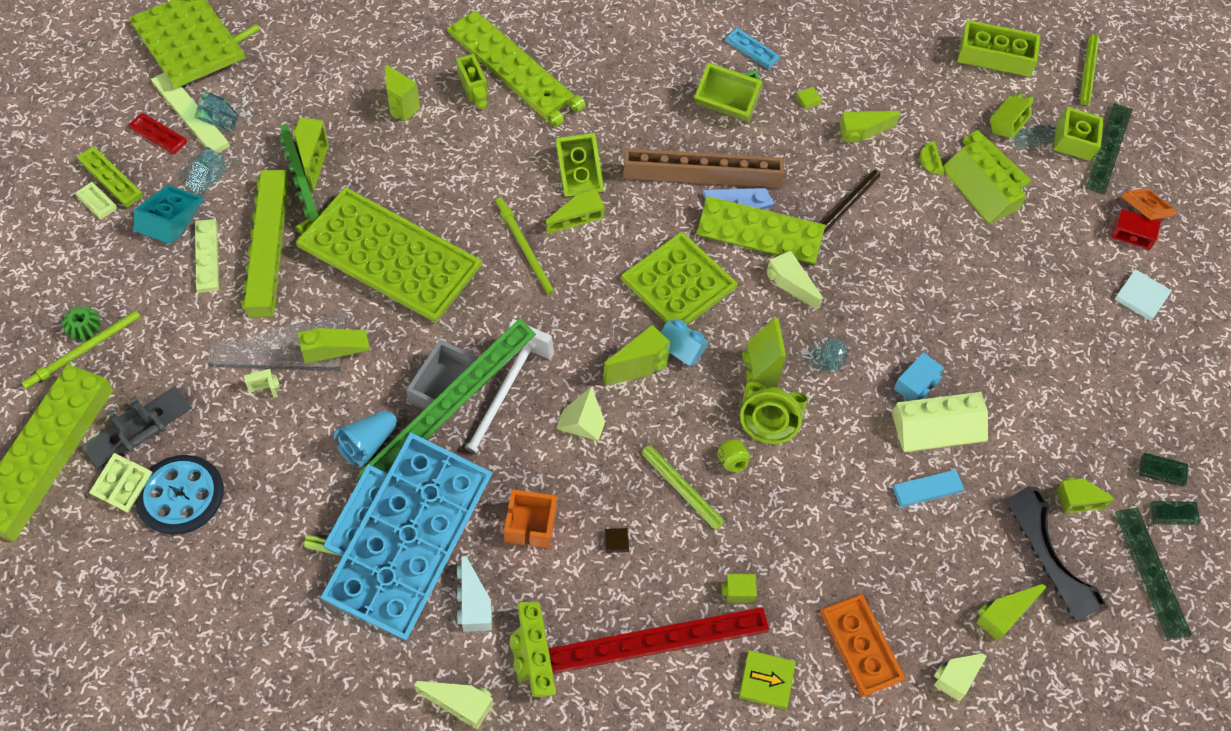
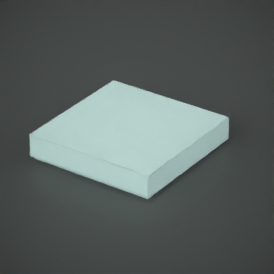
[1114,269,1172,321]

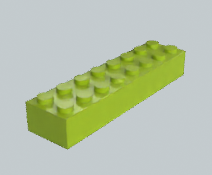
[0,364,113,542]

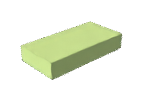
[75,182,118,220]

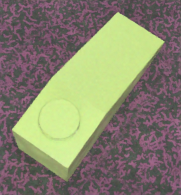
[767,251,823,309]
[414,681,494,730]

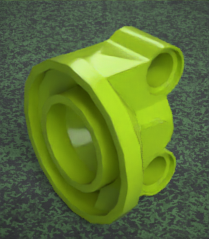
[740,382,808,445]

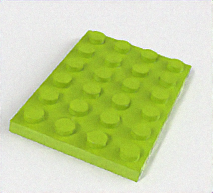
[129,0,246,89]

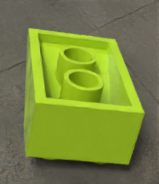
[293,117,329,192]
[555,133,604,197]
[742,318,786,388]
[603,325,670,386]

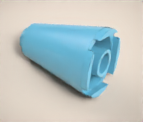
[333,410,397,468]

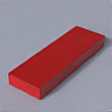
[128,113,187,155]

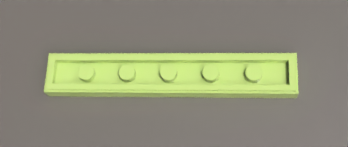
[151,73,230,156]

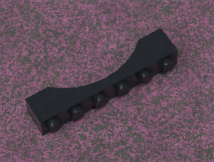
[1006,486,1109,622]

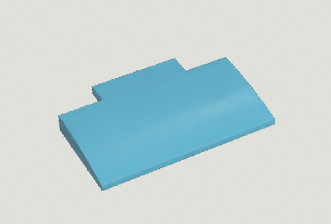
[321,432,493,641]

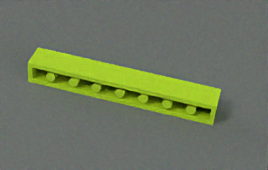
[242,170,289,318]

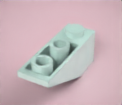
[457,556,492,632]

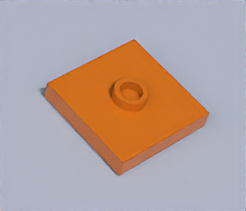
[1122,188,1177,220]

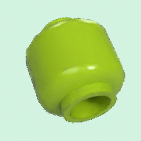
[717,439,750,472]

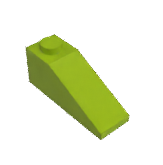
[839,111,900,143]
[546,189,605,234]
[298,328,370,364]
[976,584,1046,642]

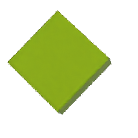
[796,87,822,110]

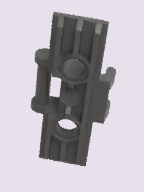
[81,386,192,469]

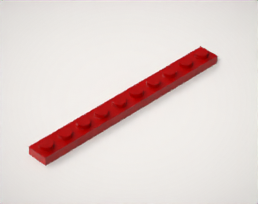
[548,607,769,674]

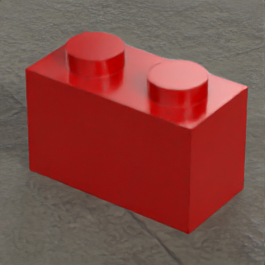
[1111,209,1161,250]

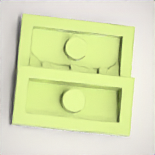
[89,453,153,513]

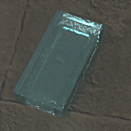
[1013,124,1055,150]

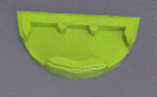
[919,141,945,175]

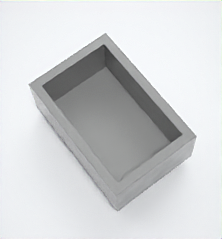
[406,339,478,410]

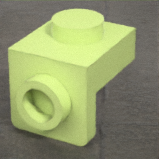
[244,369,280,398]

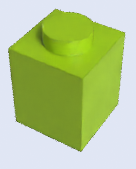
[721,574,757,604]

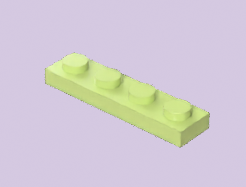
[195,219,219,293]

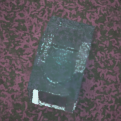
[194,91,239,133]
[185,147,227,196]

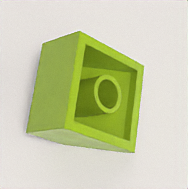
[385,65,420,122]

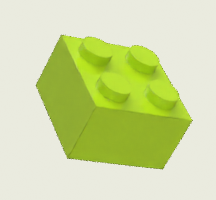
[1053,107,1104,161]

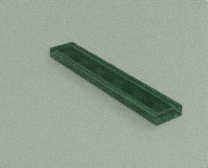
[1085,103,1133,195]
[1115,507,1192,641]

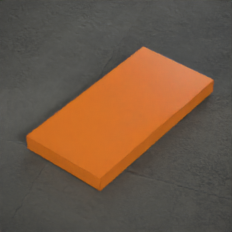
[820,594,906,698]

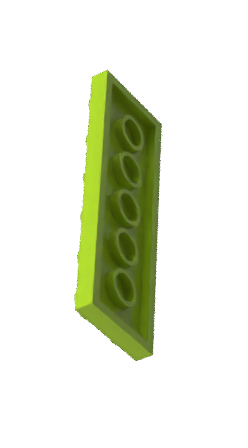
[697,196,825,265]

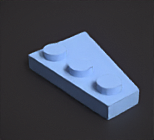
[703,188,774,210]

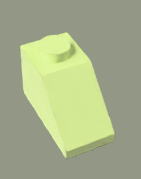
[934,653,987,702]

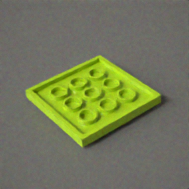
[621,231,738,326]

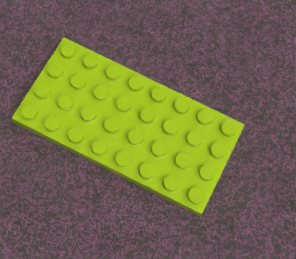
[296,187,482,323]

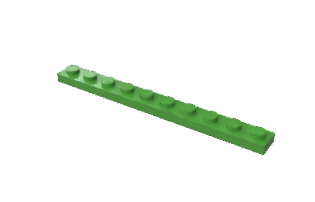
[356,318,536,479]

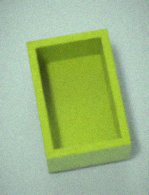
[694,62,763,123]

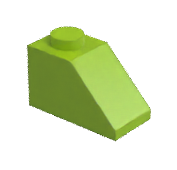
[1056,477,1114,514]

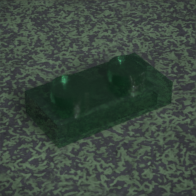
[1139,453,1188,487]
[1150,501,1201,525]

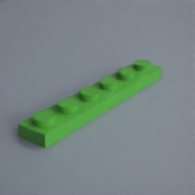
[279,124,319,223]

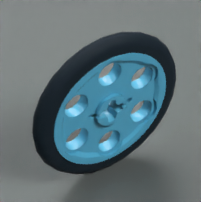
[135,455,224,535]

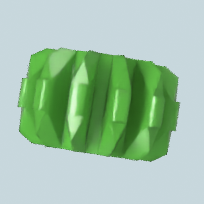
[61,305,102,342]

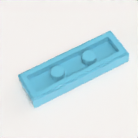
[725,28,780,70]
[893,470,964,508]

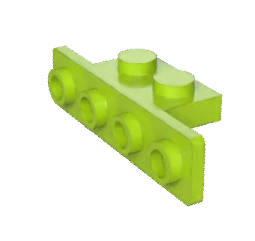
[510,602,556,697]

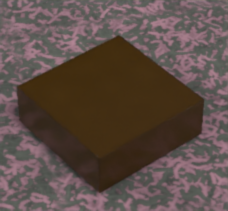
[605,528,629,553]

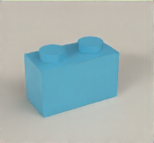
[661,319,709,366]
[894,352,944,401]

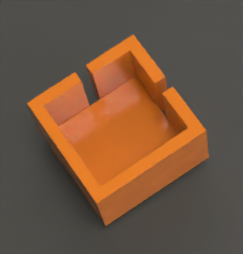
[504,489,557,549]

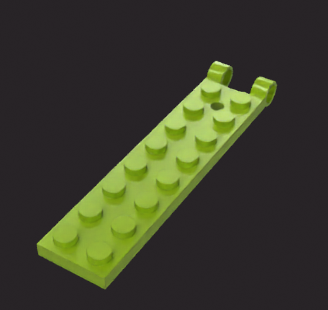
[447,10,586,128]

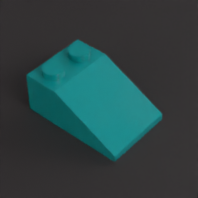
[133,184,204,244]

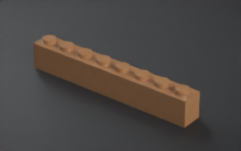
[623,148,784,188]

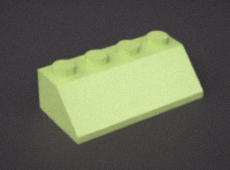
[892,392,988,452]

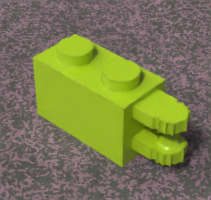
[456,54,488,109]
[990,93,1034,138]

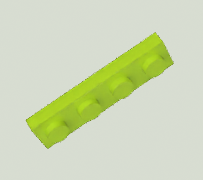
[963,130,1032,189]
[77,146,143,208]

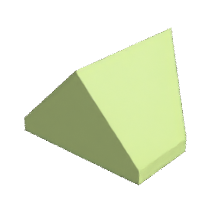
[556,387,605,441]

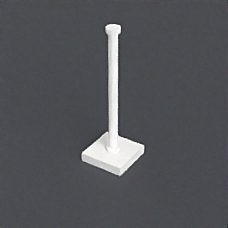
[464,319,554,454]

